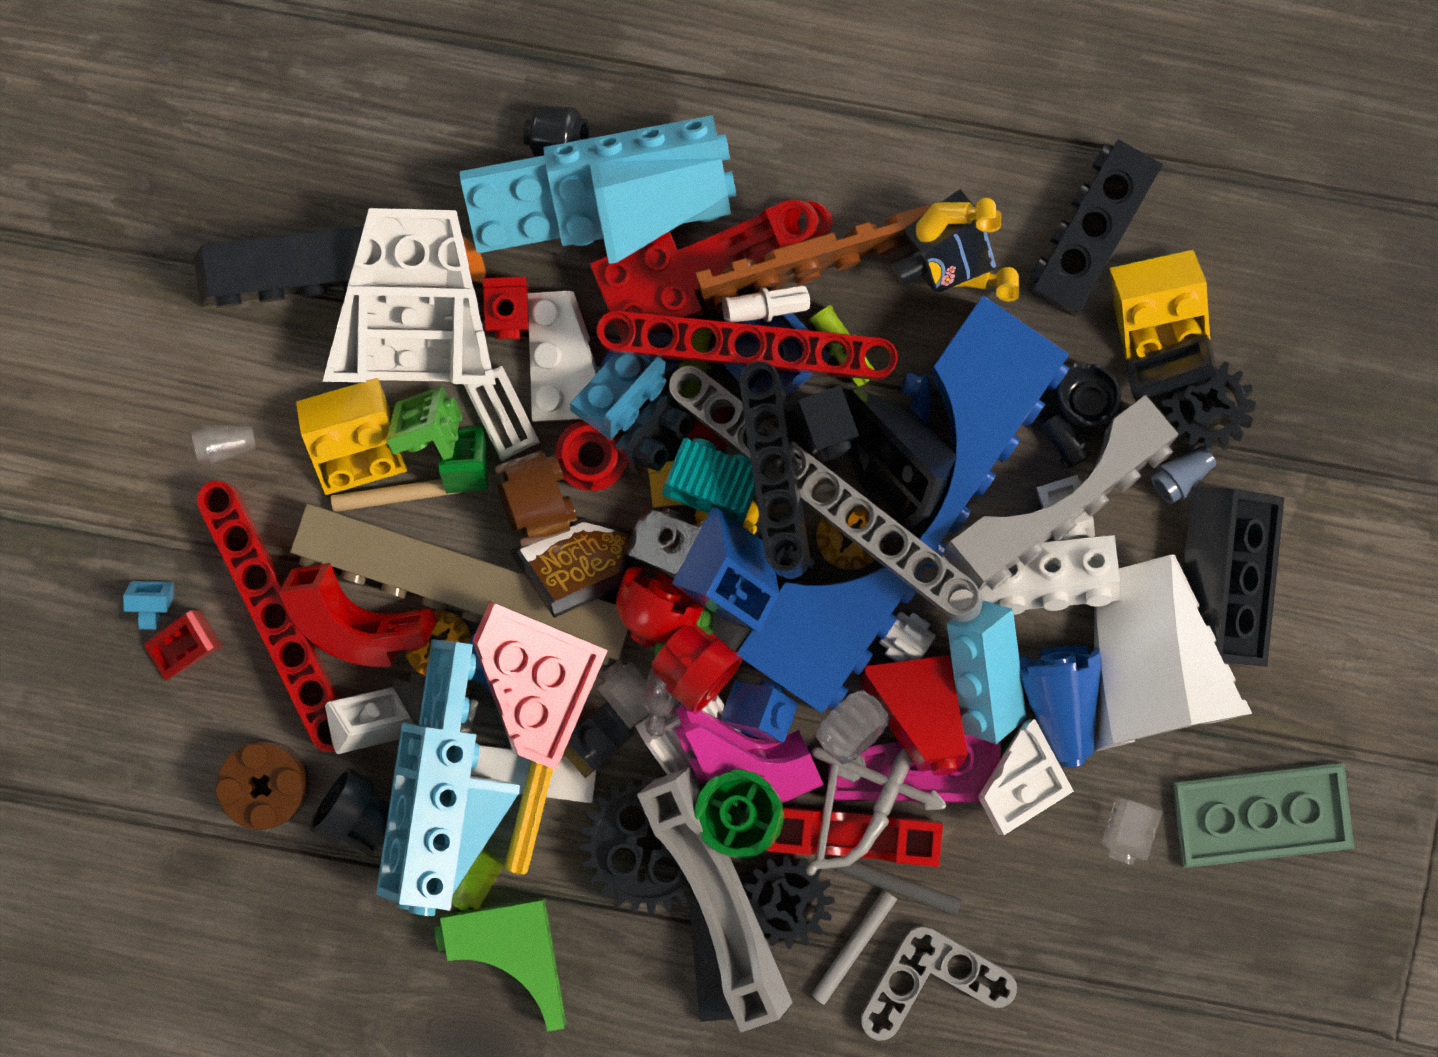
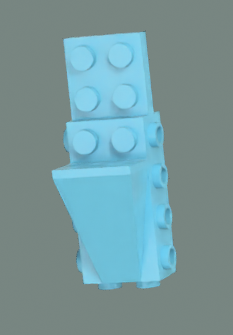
[459,115,737,264]
[376,639,520,916]

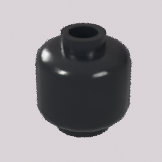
[523,106,590,157]

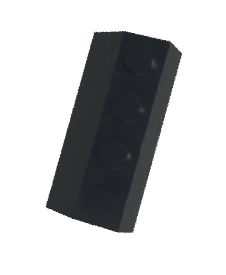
[1183,486,1285,667]

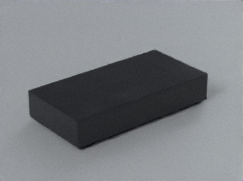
[1126,334,1218,401]

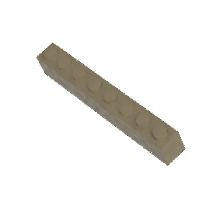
[290,504,629,665]

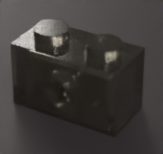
[623,507,704,578]

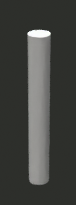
[811,889,897,1005]

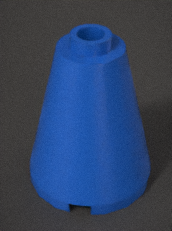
[1019,645,1102,767]

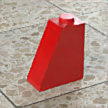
[860,655,968,775]

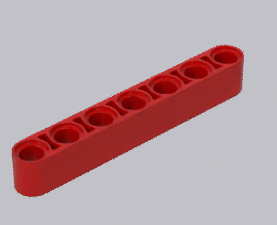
[597,311,898,380]
[197,481,340,752]

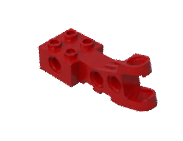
[590,199,833,342]

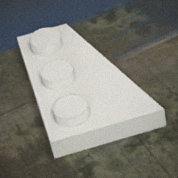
[528,291,600,422]

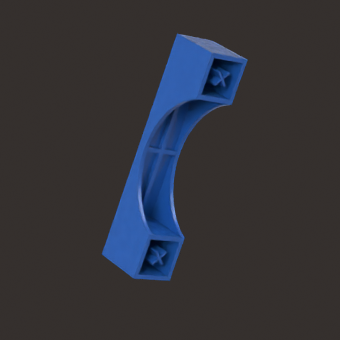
[736,295,1070,714]

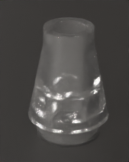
[191,424,256,467]

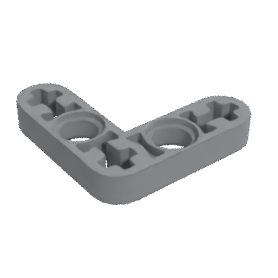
[861,925,1017,1041]

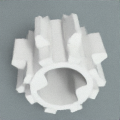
[879,611,936,662]

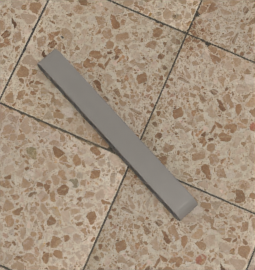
[669,366,983,622]

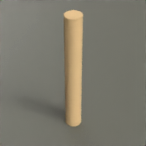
[331,479,460,512]

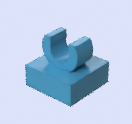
[123,581,174,630]

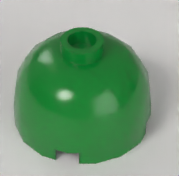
[694,769,784,859]

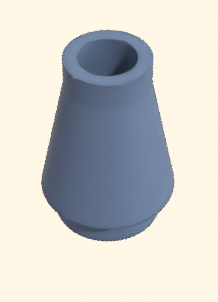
[1151,445,1216,504]

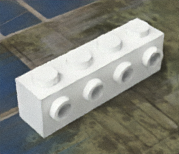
[942,535,1121,615]

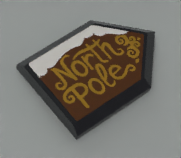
[510,518,642,618]

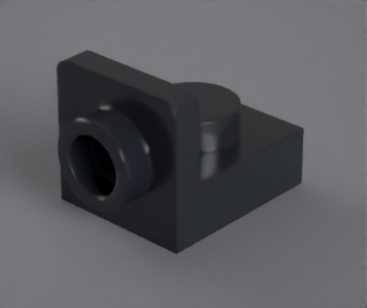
[563,703,634,778]

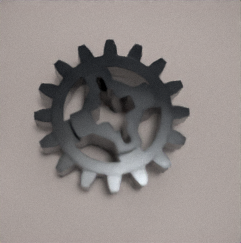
[1161,361,1256,453]
[744,854,835,949]

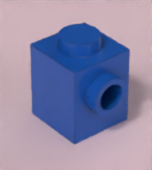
[720,679,798,743]

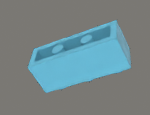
[947,600,1027,744]

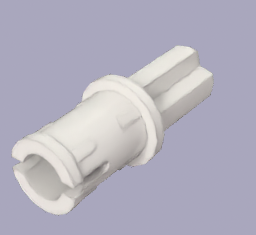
[722,285,810,323]

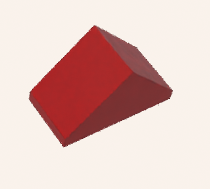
[144,610,223,681]

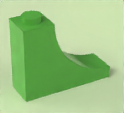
[435,897,566,1032]

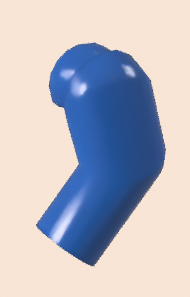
[901,373,932,424]

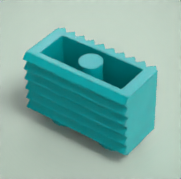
[661,438,756,526]

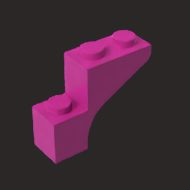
[674,706,824,803]

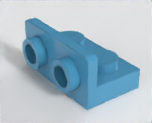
[570,353,666,440]

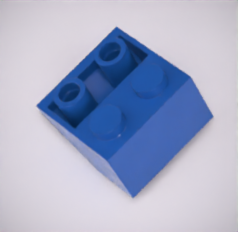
[672,507,779,632]

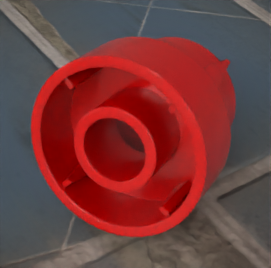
[555,420,628,492]
[651,623,742,714]

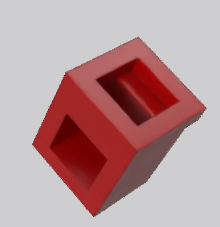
[483,277,529,340]

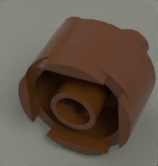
[493,450,577,548]
[216,741,309,830]

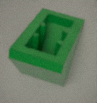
[439,426,489,494]

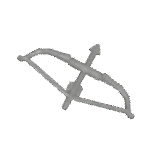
[805,707,946,876]

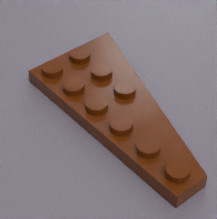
[696,201,942,315]

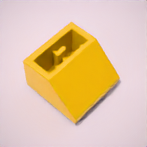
[1110,250,1210,360]
[296,378,407,495]

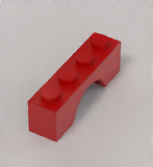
[766,806,943,867]

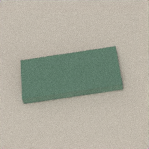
[1172,763,1354,868]

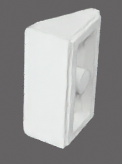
[325,687,415,754]

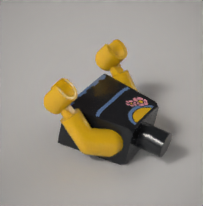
[891,189,1019,302]

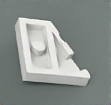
[978,719,1074,835]

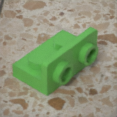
[386,385,462,460]

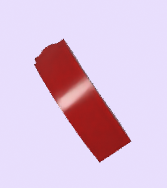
[279,563,437,667]

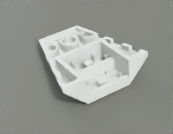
[322,208,496,385]
[1094,555,1252,751]

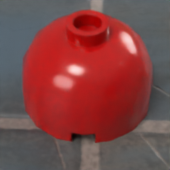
[616,567,705,647]

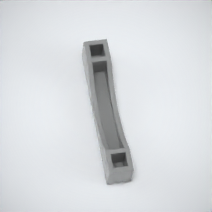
[943,395,1179,591]
[637,766,793,1033]

